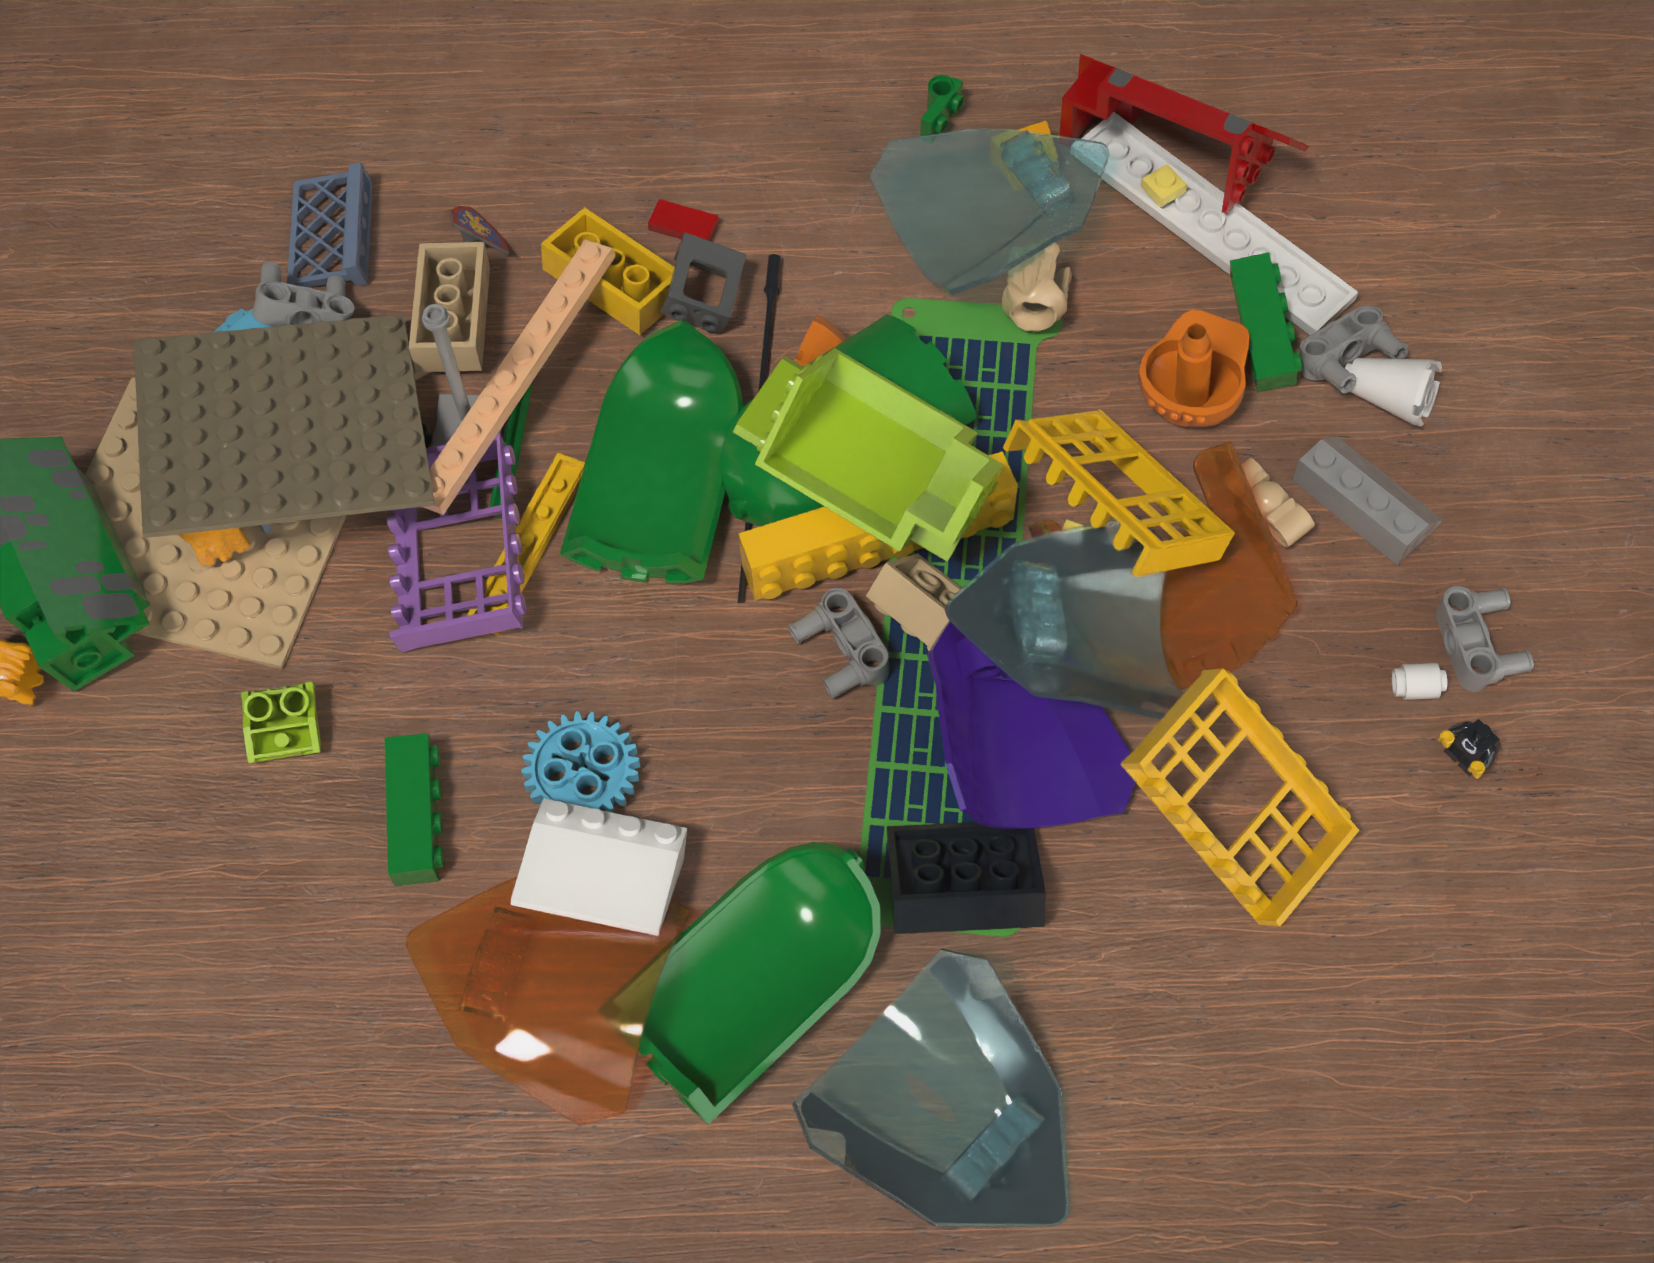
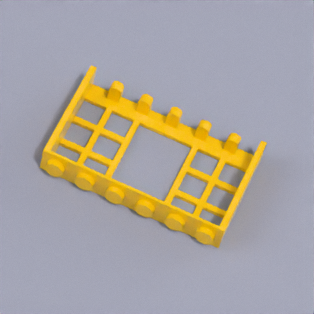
[1003,409,1235,577]
[1120,668,1359,927]

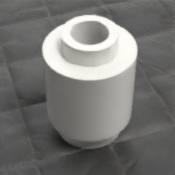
[1392,663,1447,700]

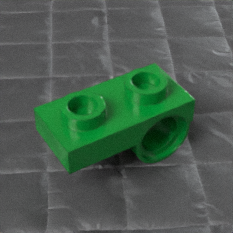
[920,75,965,144]

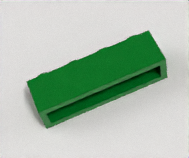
[1230,252,1302,393]
[384,733,445,886]

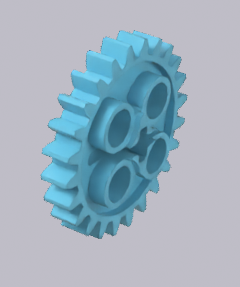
[521,711,640,813]

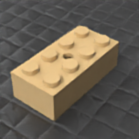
[409,242,490,372]

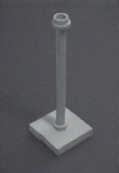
[422,304,505,460]

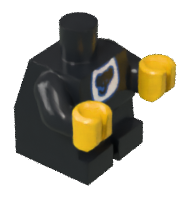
[1437,719,1501,779]

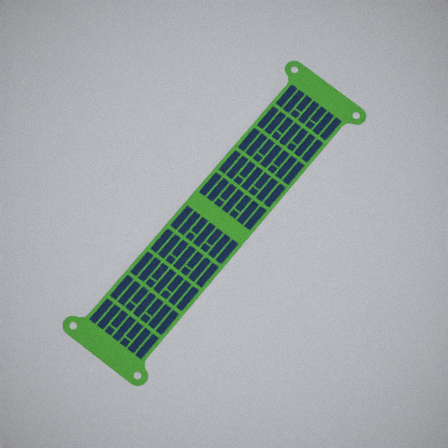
[859,298,1063,937]

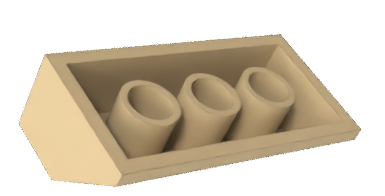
[866,553,965,651]

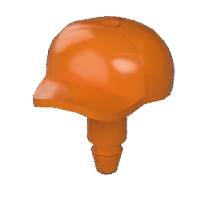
[1138,309,1250,427]

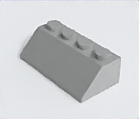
[1292,436,1443,566]

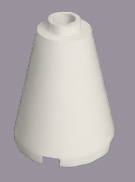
[1345,358,1442,426]

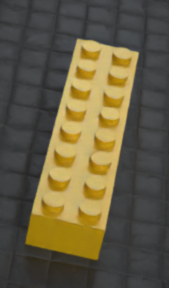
[738,451,1018,601]

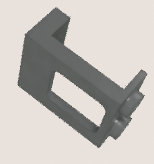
[660,232,746,334]

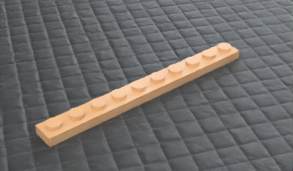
[423,240,616,515]

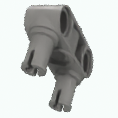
[252,262,355,326]
[1300,305,1409,393]
[1435,586,1534,692]
[787,588,890,699]

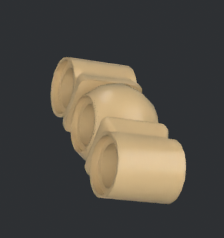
[1222,458,1315,548]

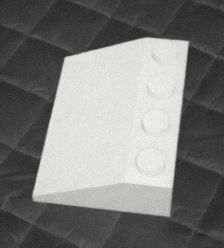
[511,798,687,936]

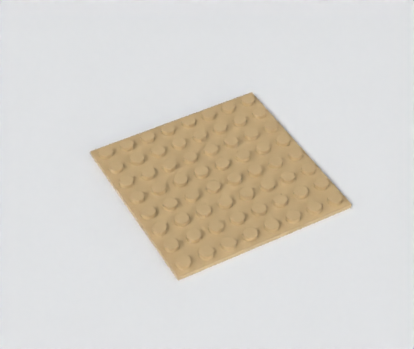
[85,377,347,669]

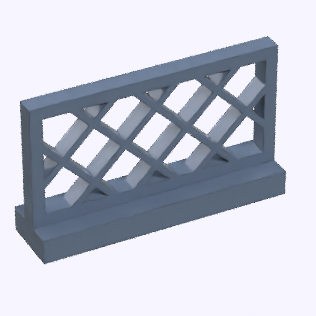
[287,162,373,287]

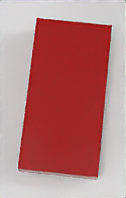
[648,199,719,241]

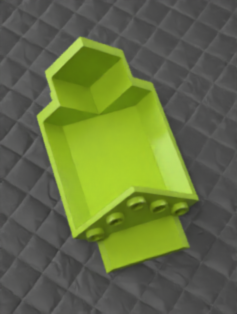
[733,348,1004,562]

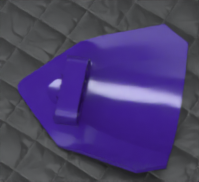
[927,618,1136,829]

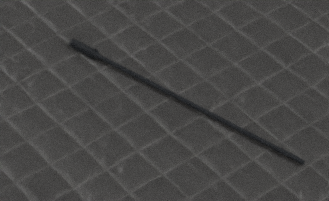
[738,254,781,603]

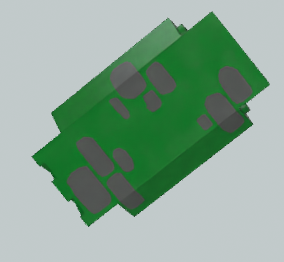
[0,437,150,692]

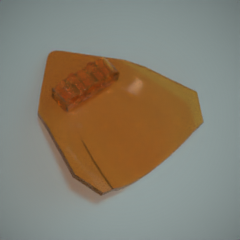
[406,876,690,1126]

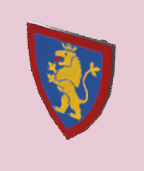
[450,206,510,255]

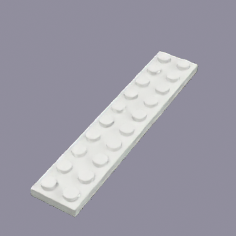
[1070,112,1358,335]

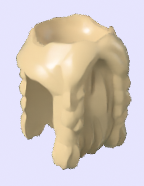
[1002,241,1072,331]

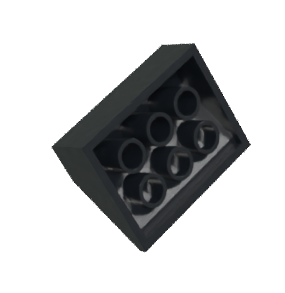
[887,822,1046,934]

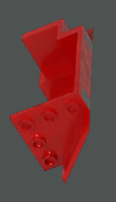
[1059,54,1309,214]

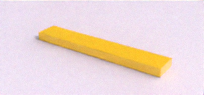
[467,452,585,636]

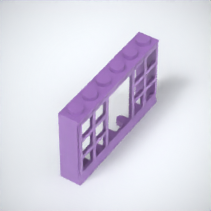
[387,433,527,653]

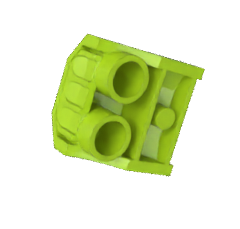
[241,681,322,763]

